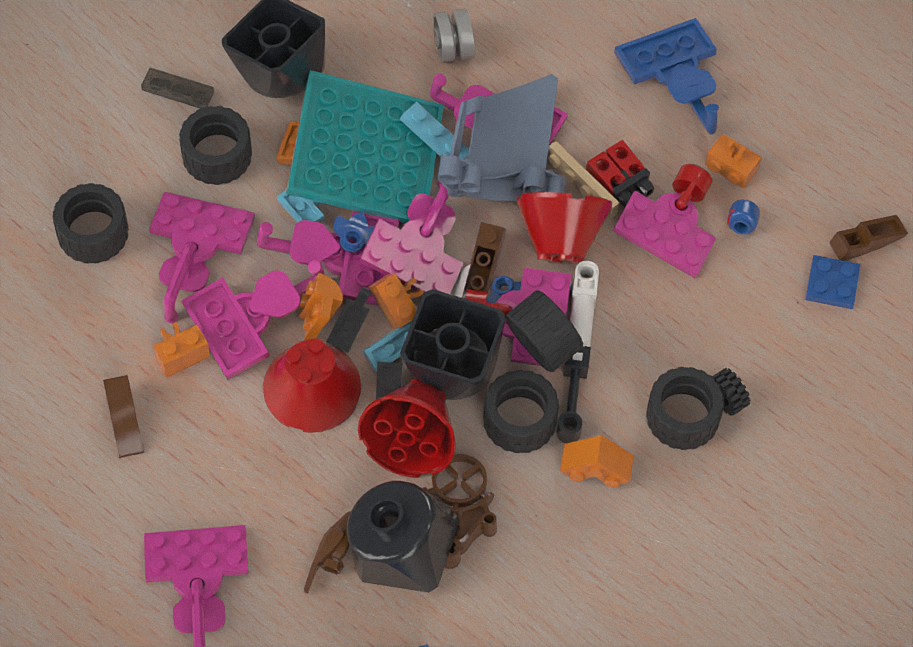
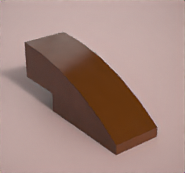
[829,215,908,261]
[103,375,144,458]

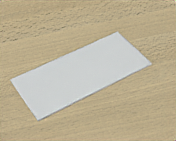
[453,264,471,298]

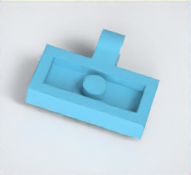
[277,189,325,223]

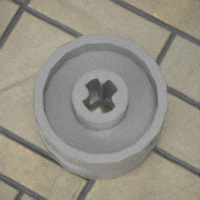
[433,8,475,63]

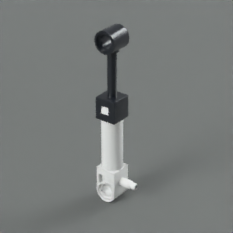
[557,261,599,444]

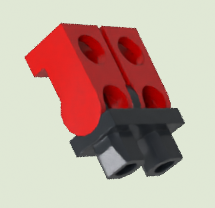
[586,139,654,208]

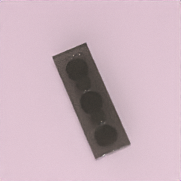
[141,67,214,109]

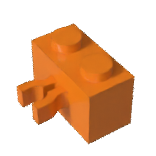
[705,134,762,188]
[368,274,424,328]
[153,322,210,378]

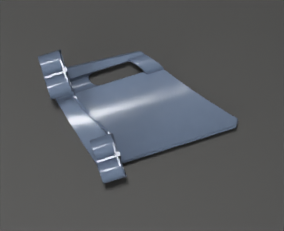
[438,74,567,202]

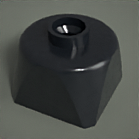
[222,0,325,98]
[400,289,506,400]
[347,481,460,593]

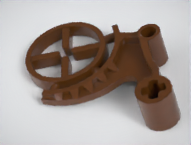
[423,454,497,569]

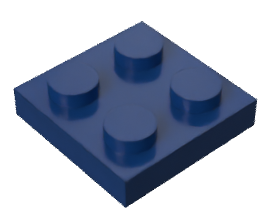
[805,255,861,309]

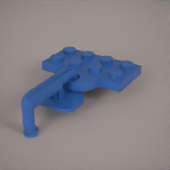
[614,18,719,135]

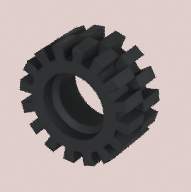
[712,368,751,416]

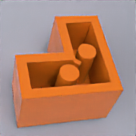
[560,435,634,487]

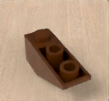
[464,222,507,294]

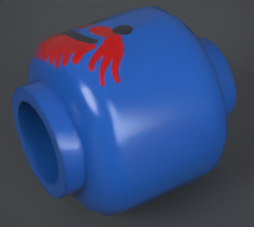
[727,199,760,235]

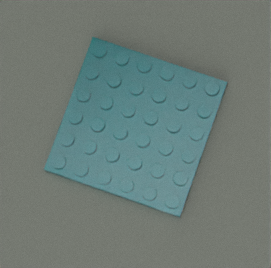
[286,70,444,223]

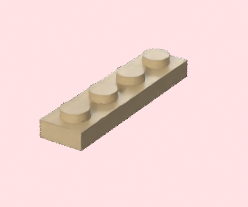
[548,141,619,220]

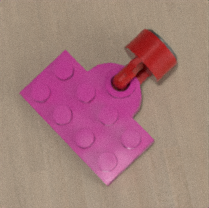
[612,164,716,278]
[463,268,571,369]

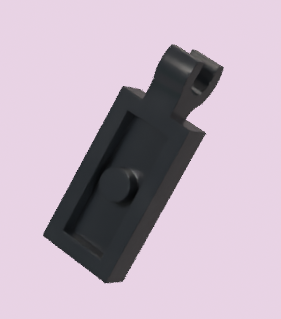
[326,287,371,353]

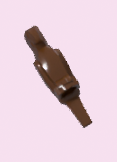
[304,511,351,594]

